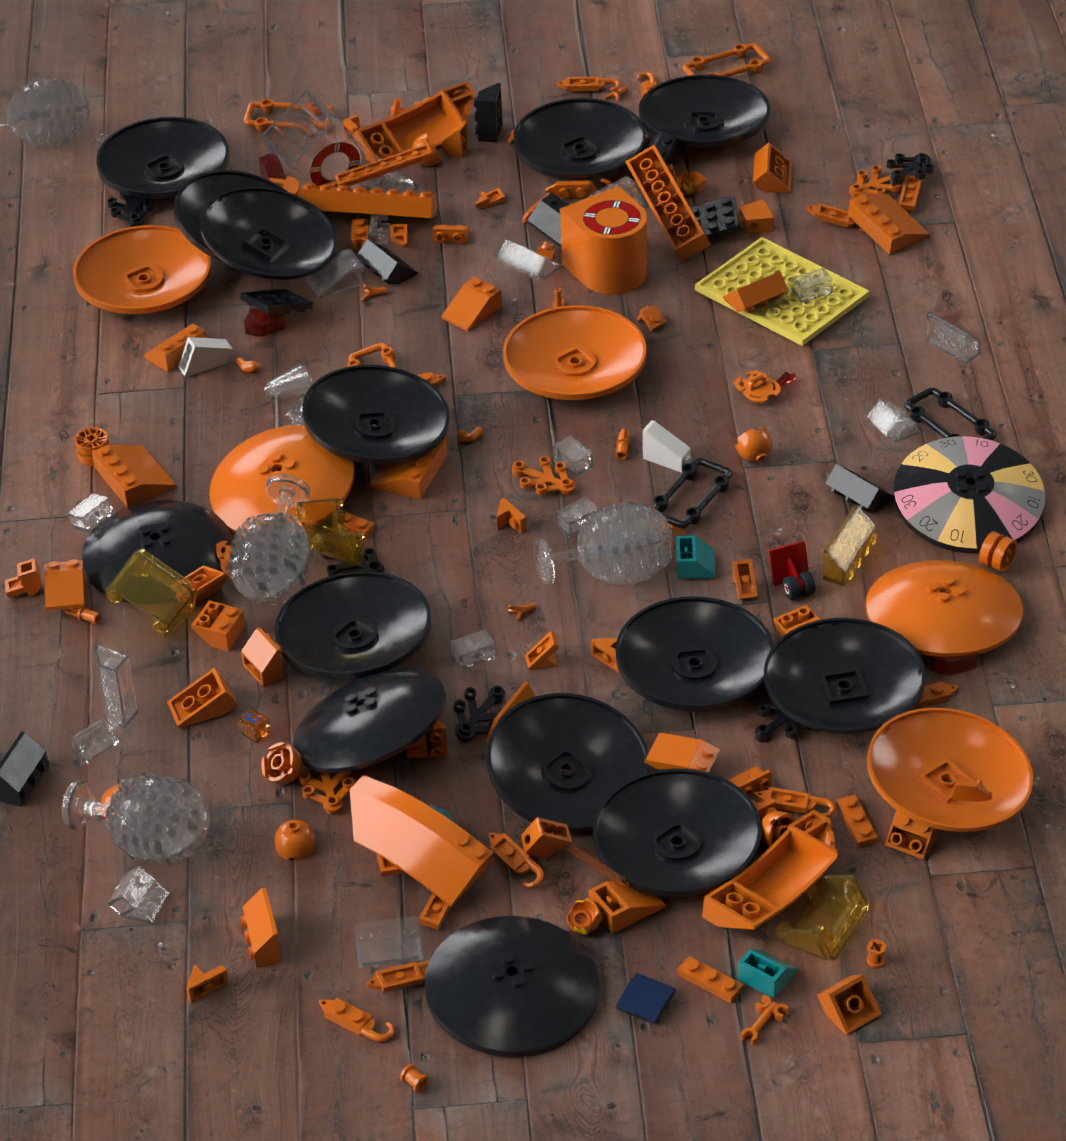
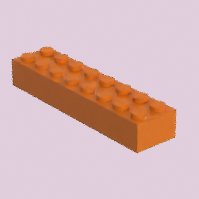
[625,145,711,262]
[298,183,437,218]

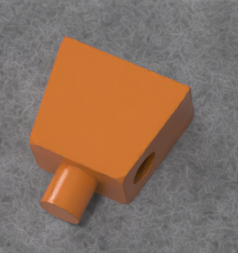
[738,199,774,234]
[521,817,572,858]

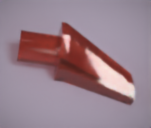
[773,371,796,390]

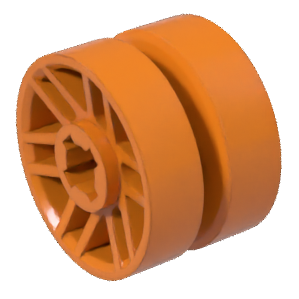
[75,427,109,466]
[979,531,1017,573]

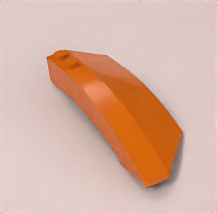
[351,81,475,163]
[350,775,493,907]
[702,810,838,930]

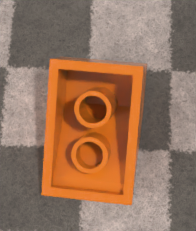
[441,276,502,331]
[44,559,86,611]
[167,667,238,728]
[644,732,720,773]

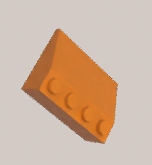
[847,193,930,255]
[369,437,448,500]
[92,444,177,507]

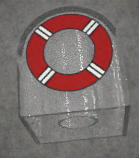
[261,88,365,186]

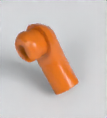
[236,357,260,373]
[457,426,484,443]

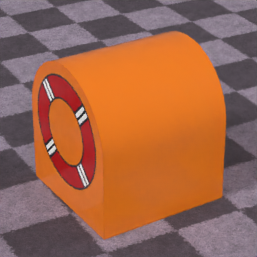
[560,186,648,294]

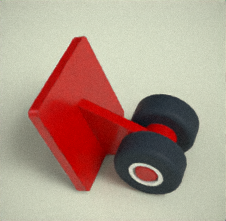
[768,541,816,600]

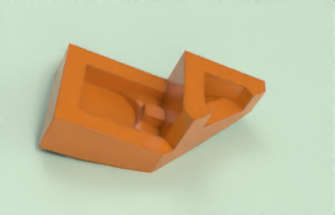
[474,187,506,208]
[390,224,408,247]
[952,779,993,802]

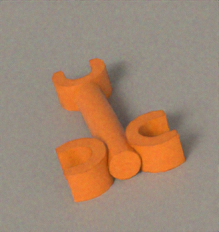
[741,995,789,1046]

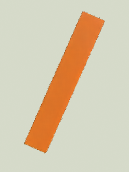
[334,143,434,187]

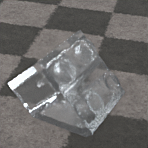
[867,399,921,442]
[107,866,170,924]

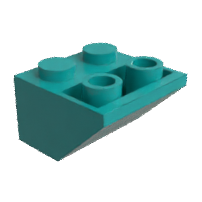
[676,535,716,579]
[738,949,798,999]

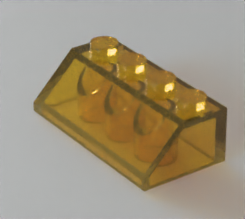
[823,505,877,586]

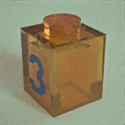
[237,708,270,743]

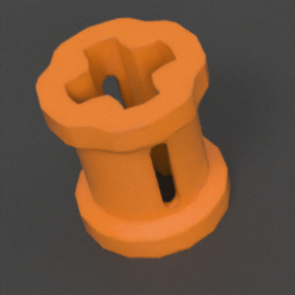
[866,939,886,968]
[400,1064,429,1093]

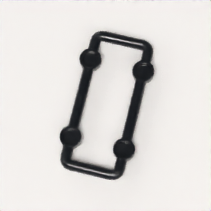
[904,388,996,441]
[649,458,733,529]

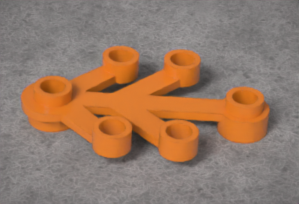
[849,165,906,198]
[512,456,576,495]
[298,771,355,814]

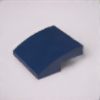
[616,973,676,1025]

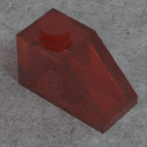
[259,153,286,180]
[244,308,286,337]
[932,652,978,676]

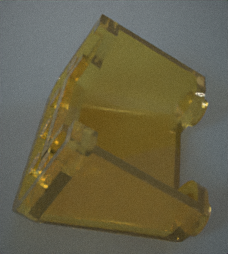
[294,498,364,566]
[105,549,197,638]
[774,875,868,960]

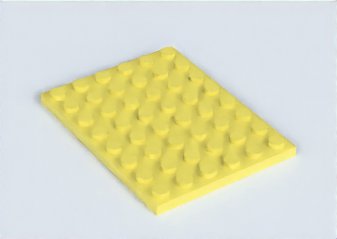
[695,237,870,346]

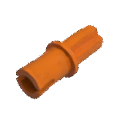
[615,429,630,460]
[64,606,102,625]

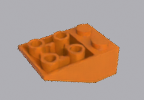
[589,880,666,934]

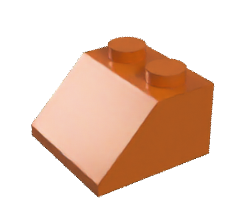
[817,974,881,1034]

